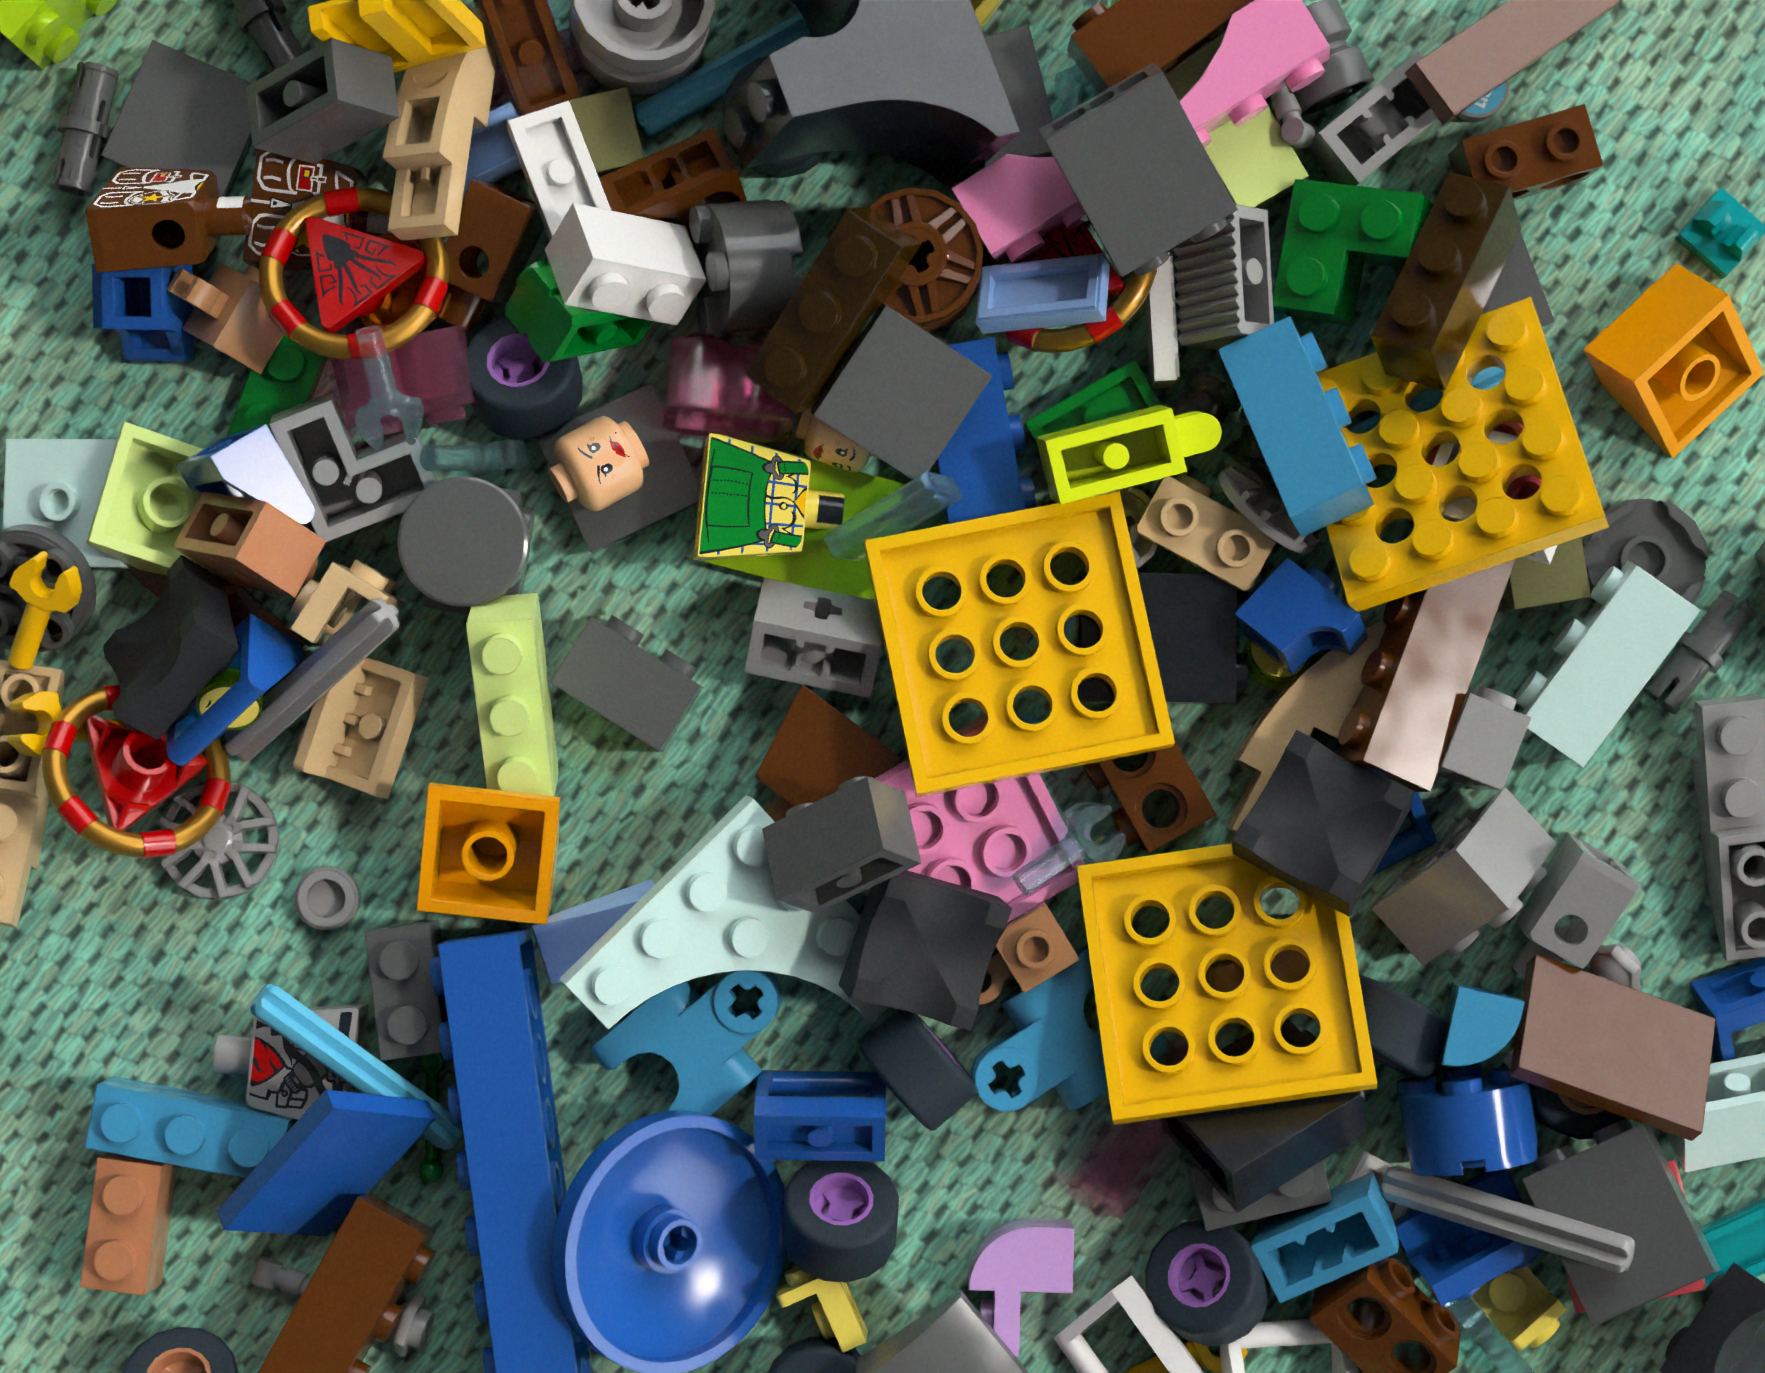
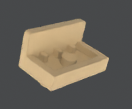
[1136,473,1276,591]
[290,559,405,644]
[293,657,429,799]

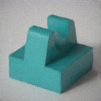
[1675,187,1765,279]

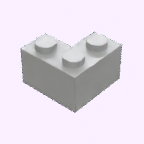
[269,392,438,543]
[1371,787,1557,965]

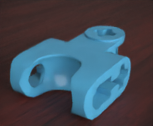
[971,944,1169,1112]
[590,970,782,1116]

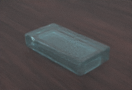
[824,472,963,562]

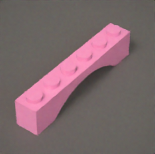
[952,0,1330,263]

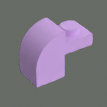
[967,1218,1074,1357]

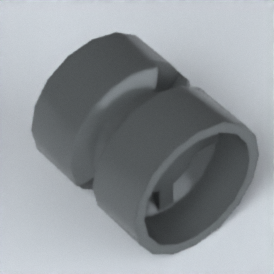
[1287,0,1375,116]

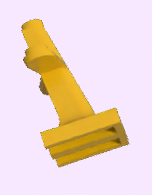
[307,0,486,73]

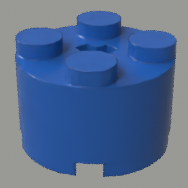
[1396,1065,1538,1176]

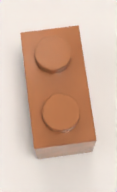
[173,491,326,598]
[80,1152,177,1296]

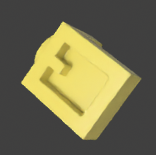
[776,1266,868,1353]
[1468,1266,1567,1351]

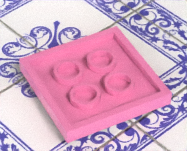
[874,715,1085,922]

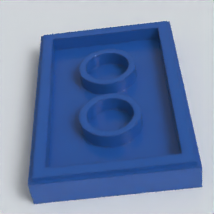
[217,1090,436,1236]

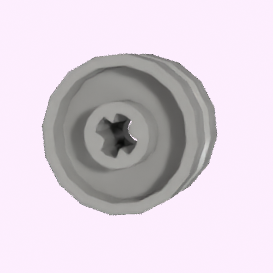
[569,0,715,95]

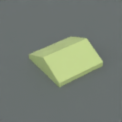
[86,421,213,576]

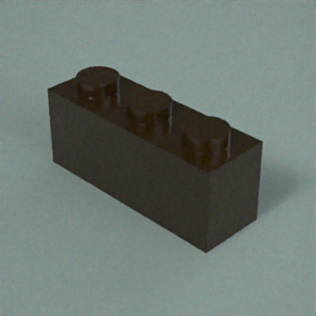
[1371,172,1521,391]
[743,207,922,413]

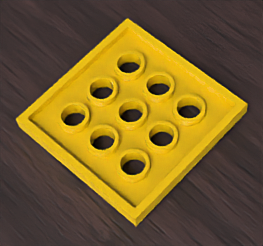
[1317,297,1609,612]
[864,491,1175,798]
[1077,843,1377,1125]

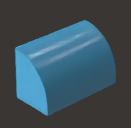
[1439,982,1525,1066]
[1251,1172,1399,1303]

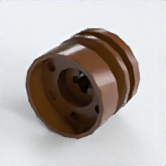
[869,187,983,335]

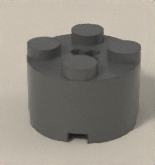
[689,199,805,336]

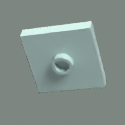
[3,439,130,569]

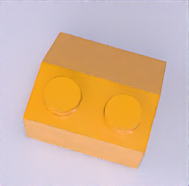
[1583,263,1765,459]
[417,783,560,925]

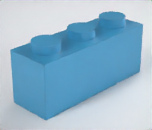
[1218,316,1377,537]
[85,1077,298,1179]

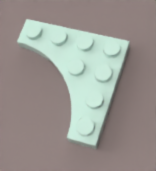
[559,795,888,1030]

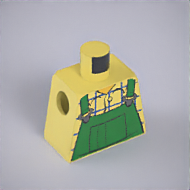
[693,433,844,561]

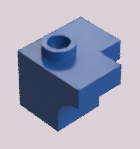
[92,264,194,361]
[1235,557,1368,675]

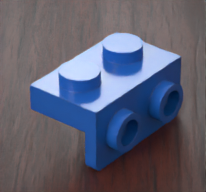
[1394,1169,1545,1307]

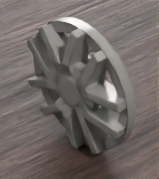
[1218,459,1323,554]
[159,782,280,900]

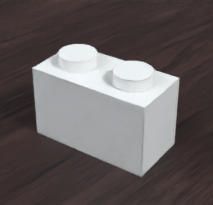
[545,203,706,325]

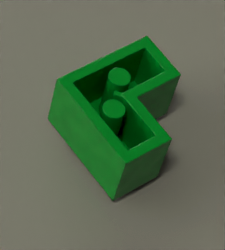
[1273,179,1434,326]

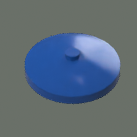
[552,1110,787,1373]

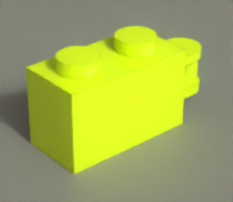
[1036,405,1222,505]

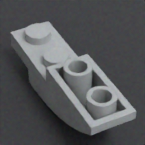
[1691,694,1765,961]

